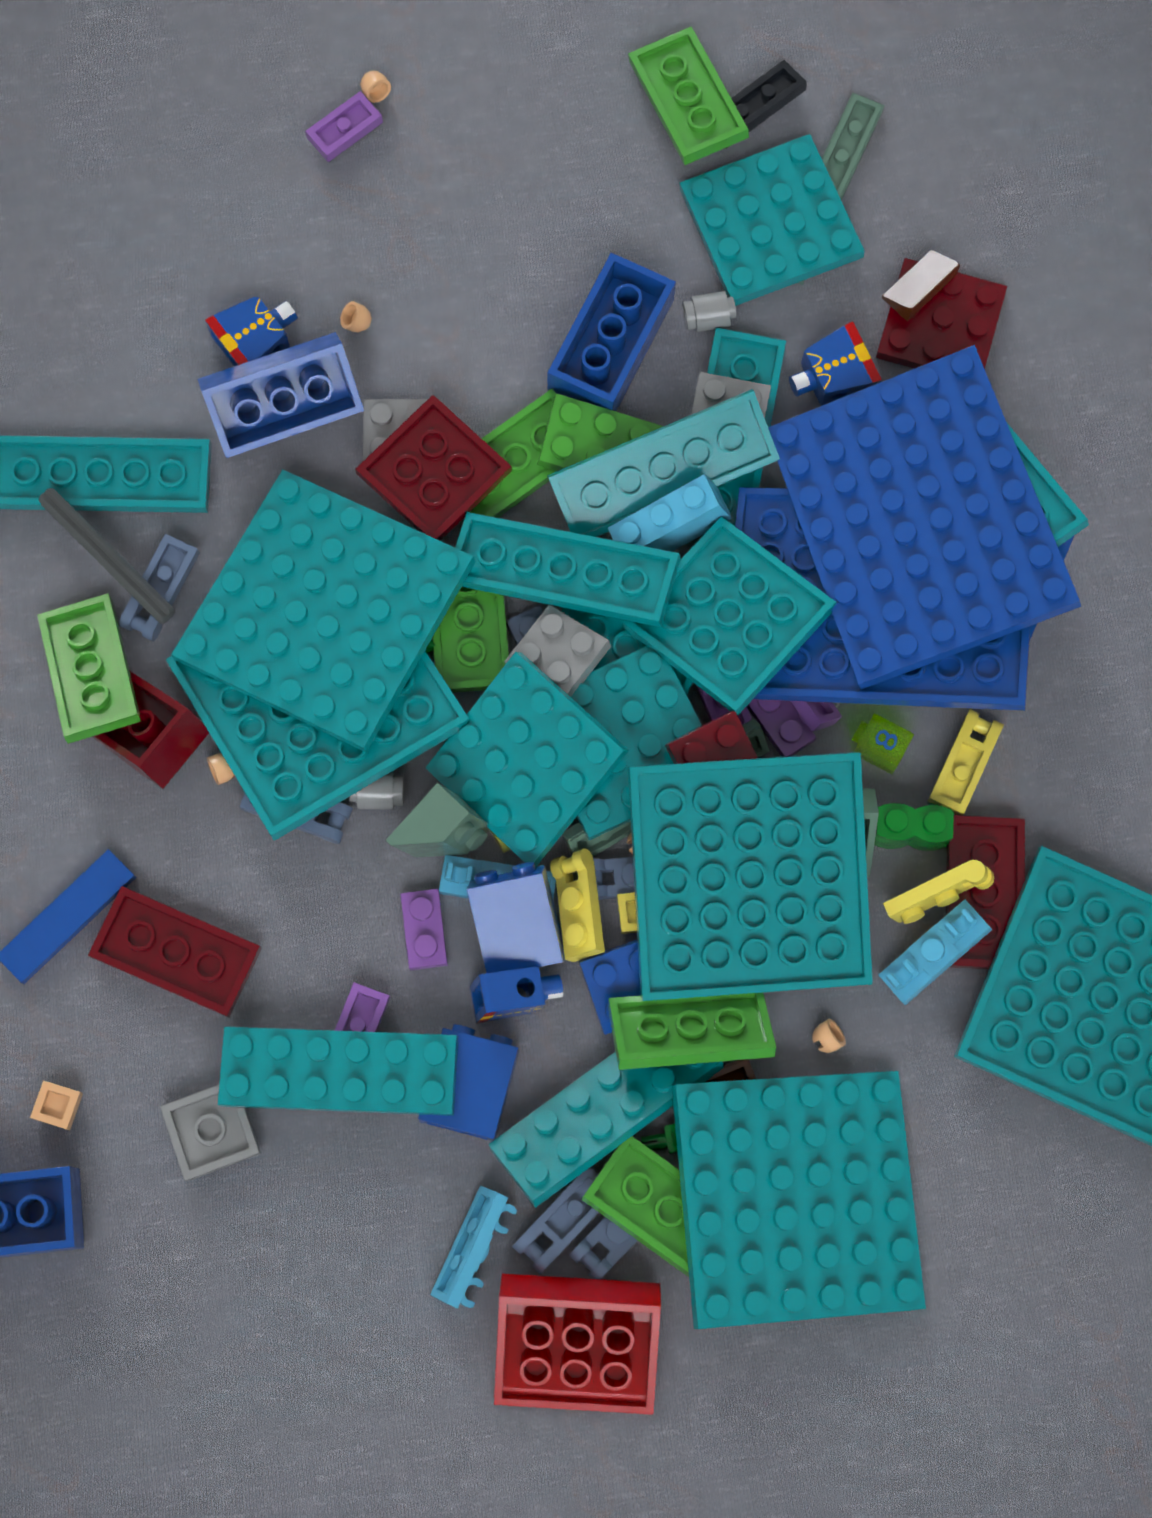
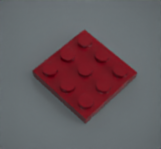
[875,258,1008,369]
[355,395,512,541]

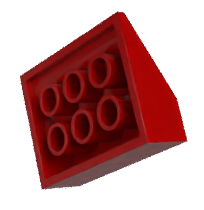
[494,1273,661,1415]

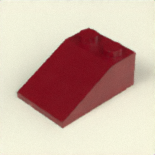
[92,670,209,789]

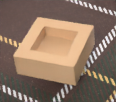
[30,1080,83,1131]

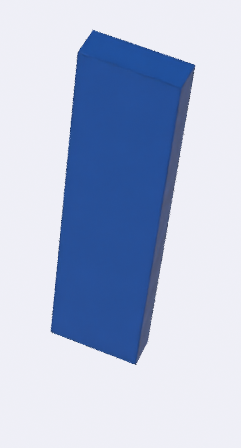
[0,849,137,984]

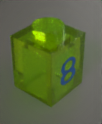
[851,713,914,775]

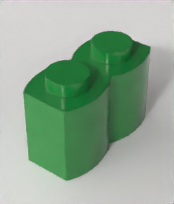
[874,803,954,851]

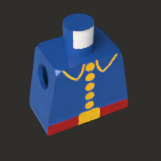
[205,297,298,366]
[789,321,882,406]
[469,967,563,1024]

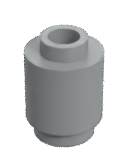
[682,291,736,332]
[350,772,404,810]

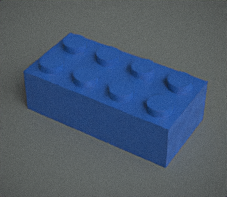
[547,253,676,411]
[197,332,364,458]
[0,1166,84,1258]

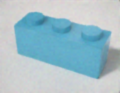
[608,474,732,552]

